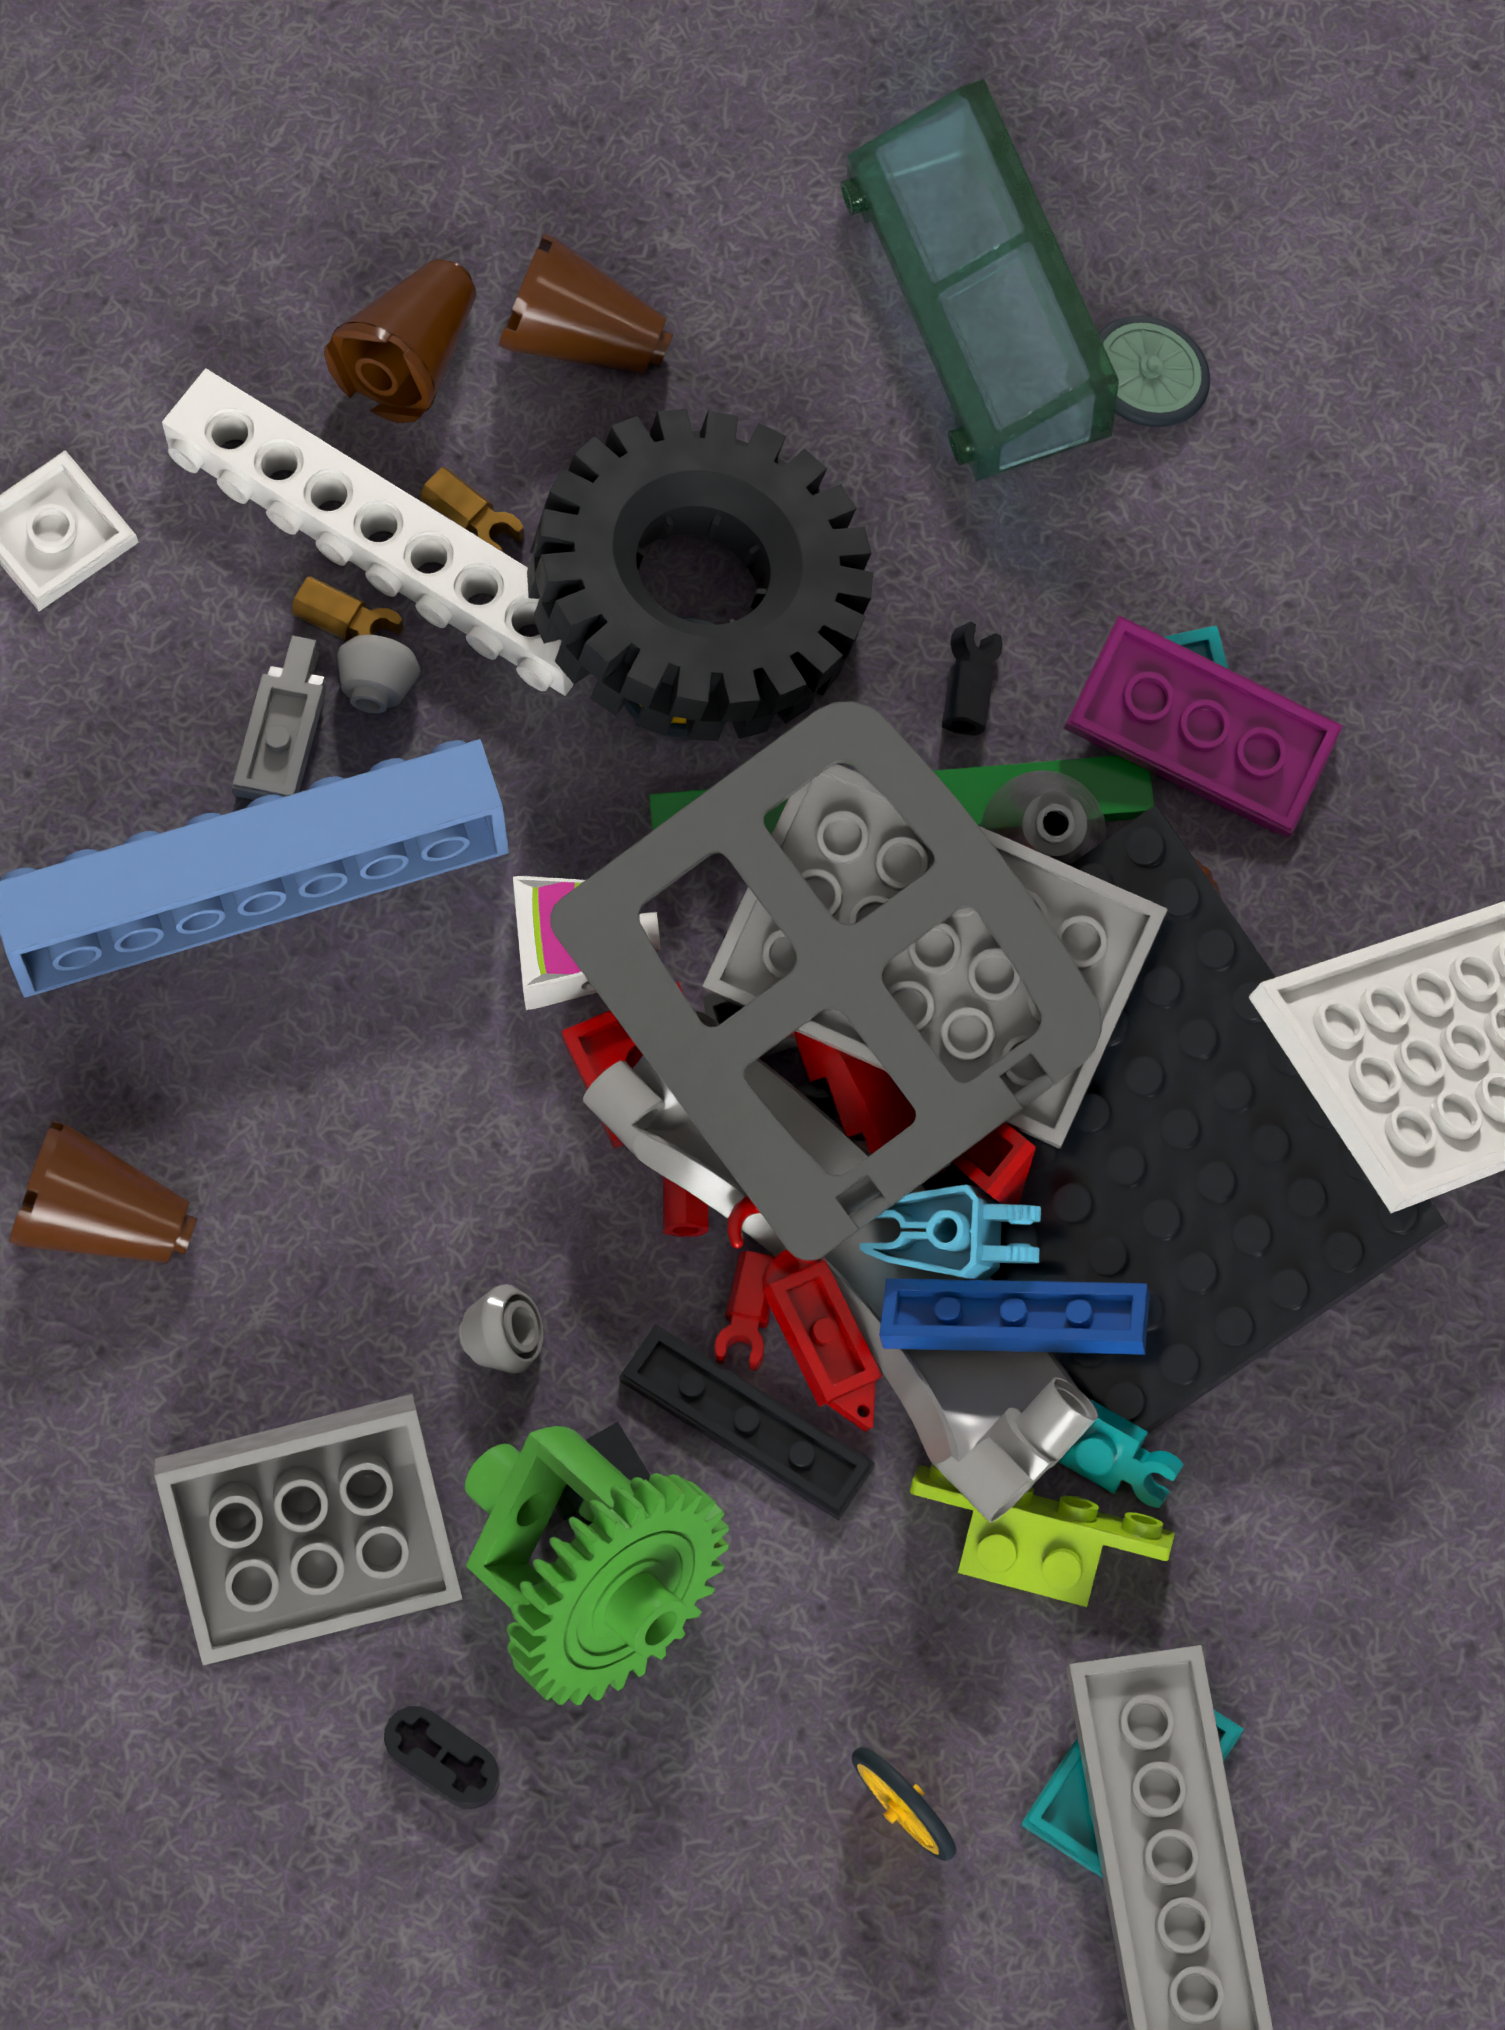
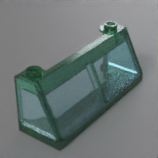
[840,79,1119,481]

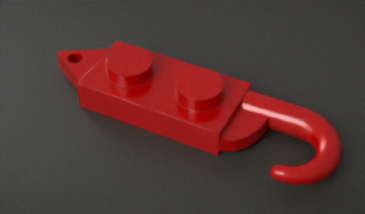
[727,1196,883,1432]

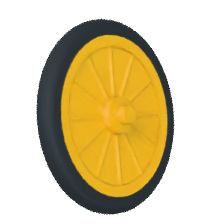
[852,1747,956,1861]

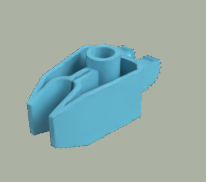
[859,1185,1041,1280]

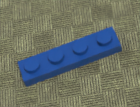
[879,1278,1150,1355]

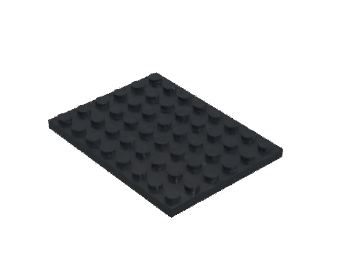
[939,805,1449,1433]

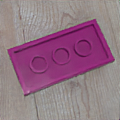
[1063,615,1343,838]

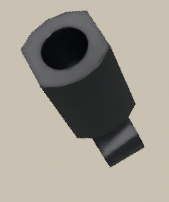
[941,621,1003,736]

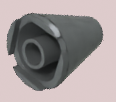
[980,770,1106,865]

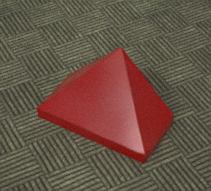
[952,1122,1036,1205]

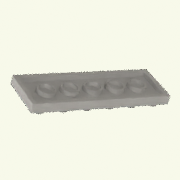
[1066,1645,1273,2030]

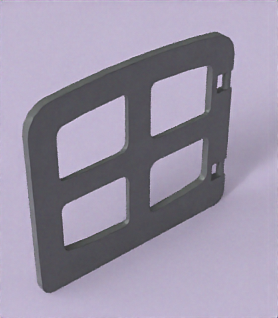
[550,701,1102,1261]

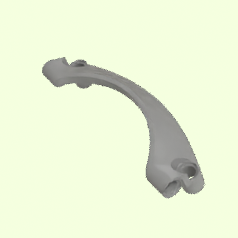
[583,1010,1098,1522]

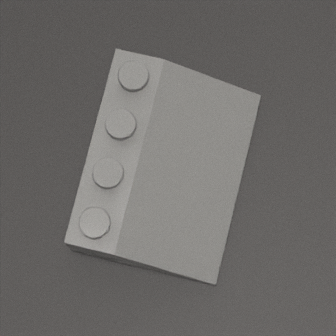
[154,1394,463,1666]

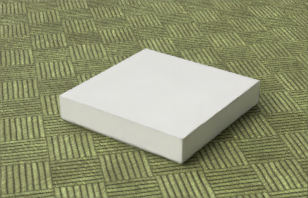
[0,450,139,611]

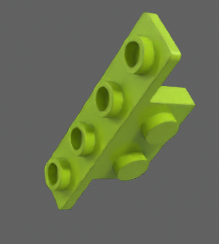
[910,1463,1175,1607]

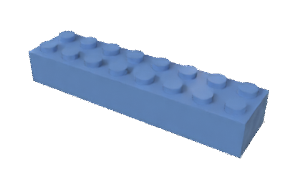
[0,739,509,998]

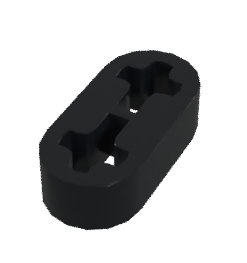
[384,1706,500,1809]

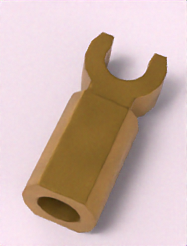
[420,467,525,551]
[292,576,404,641]

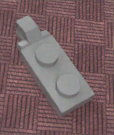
[232,636,326,800]

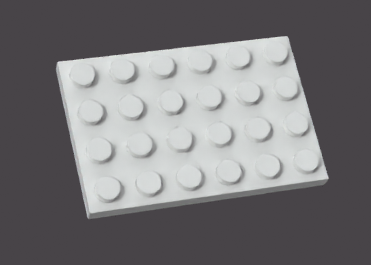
[1249,901,1505,1213]

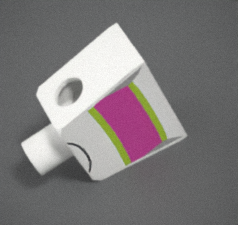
[513,876,660,1010]

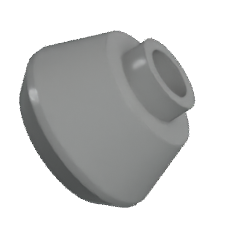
[337,635,421,714]
[459,1284,543,1374]

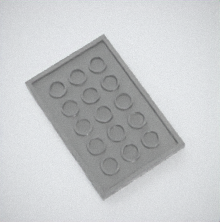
[702,764,1167,1149]

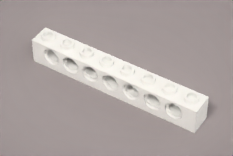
[162,368,574,696]

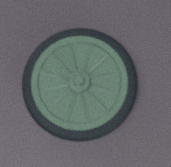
[1087,316,1210,427]

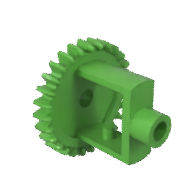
[465,1426,729,1705]

